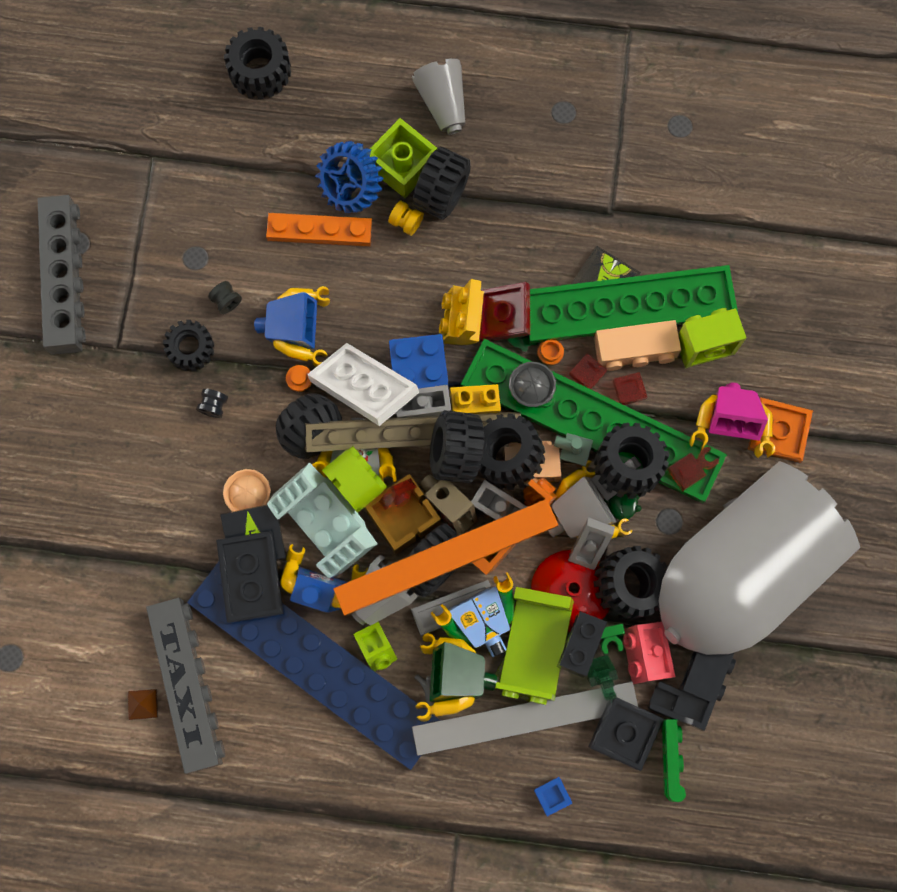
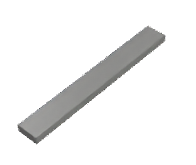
[412,682,638,755]

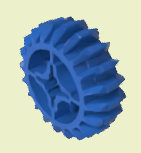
[315,141,384,213]

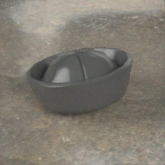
[509,362,556,407]

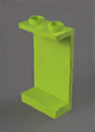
[495,587,574,705]

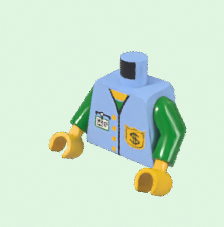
[431,572,515,657]

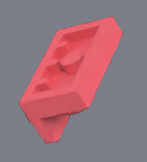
[622,622,676,684]

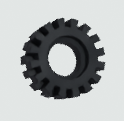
[163,320,215,371]

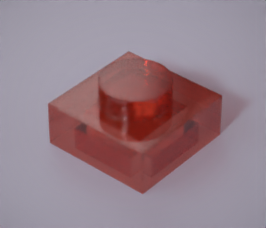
[569,354,607,390]
[613,372,647,405]
[379,478,417,510]

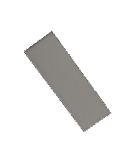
[411,580,491,636]

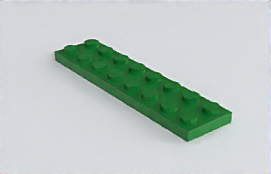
[528,265,738,344]

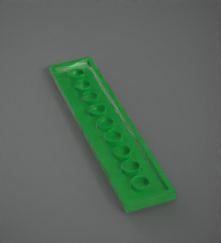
[460,339,727,504]

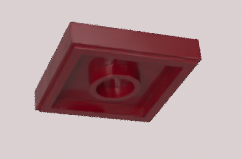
[479,282,530,342]

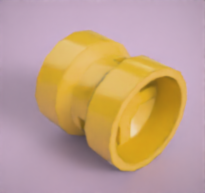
[388,200,424,236]

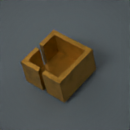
[364,474,441,555]

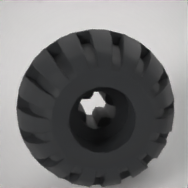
[276,394,342,459]

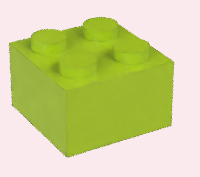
[370,118,437,198]
[678,308,747,368]

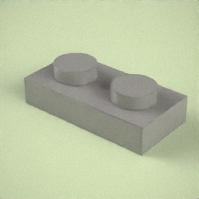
[568,517,615,570]

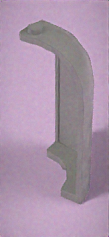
[659,461,860,655]

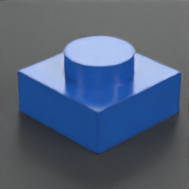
[534,777,572,816]

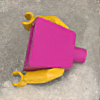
[689,383,775,458]

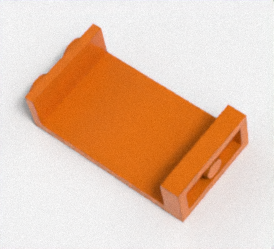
[472,478,558,575]

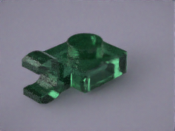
[586,655,618,701]

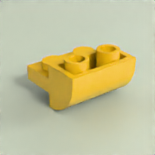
[439,279,484,345]

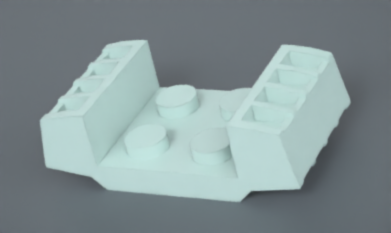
[267,462,377,579]

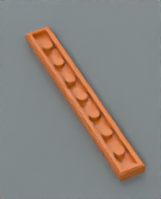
[333,499,558,616]

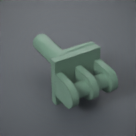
[554,433,593,467]

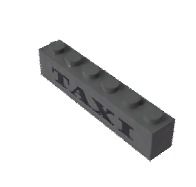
[146,598,225,774]

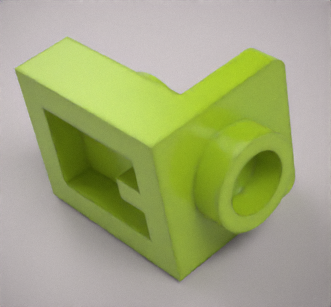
[353,622,397,672]

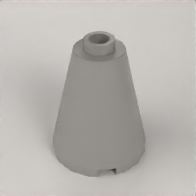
[412,58,465,135]

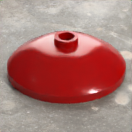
[531,550,609,633]

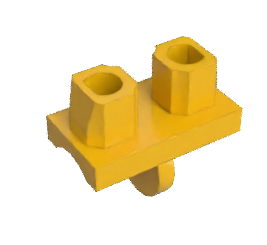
[449,384,501,414]

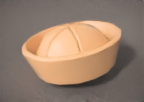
[223,469,271,511]

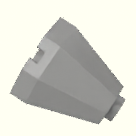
[351,555,420,626]

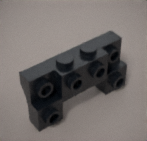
[647,651,736,731]

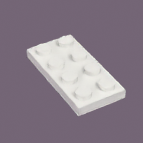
[308,343,419,426]

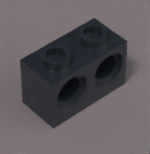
[557,611,607,678]

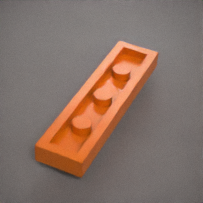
[266,213,372,247]

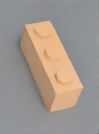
[594,320,681,371]

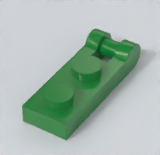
[661,720,686,802]

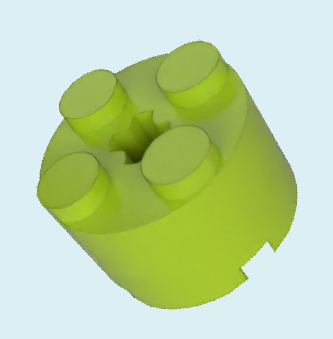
[322,446,387,513]

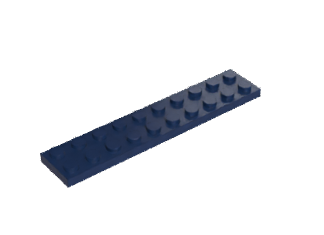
[187,562,441,770]

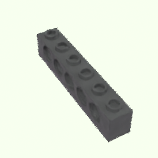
[38,195,86,355]

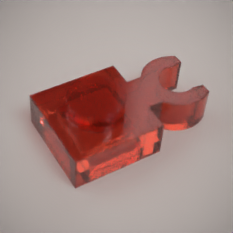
[667,447,719,492]

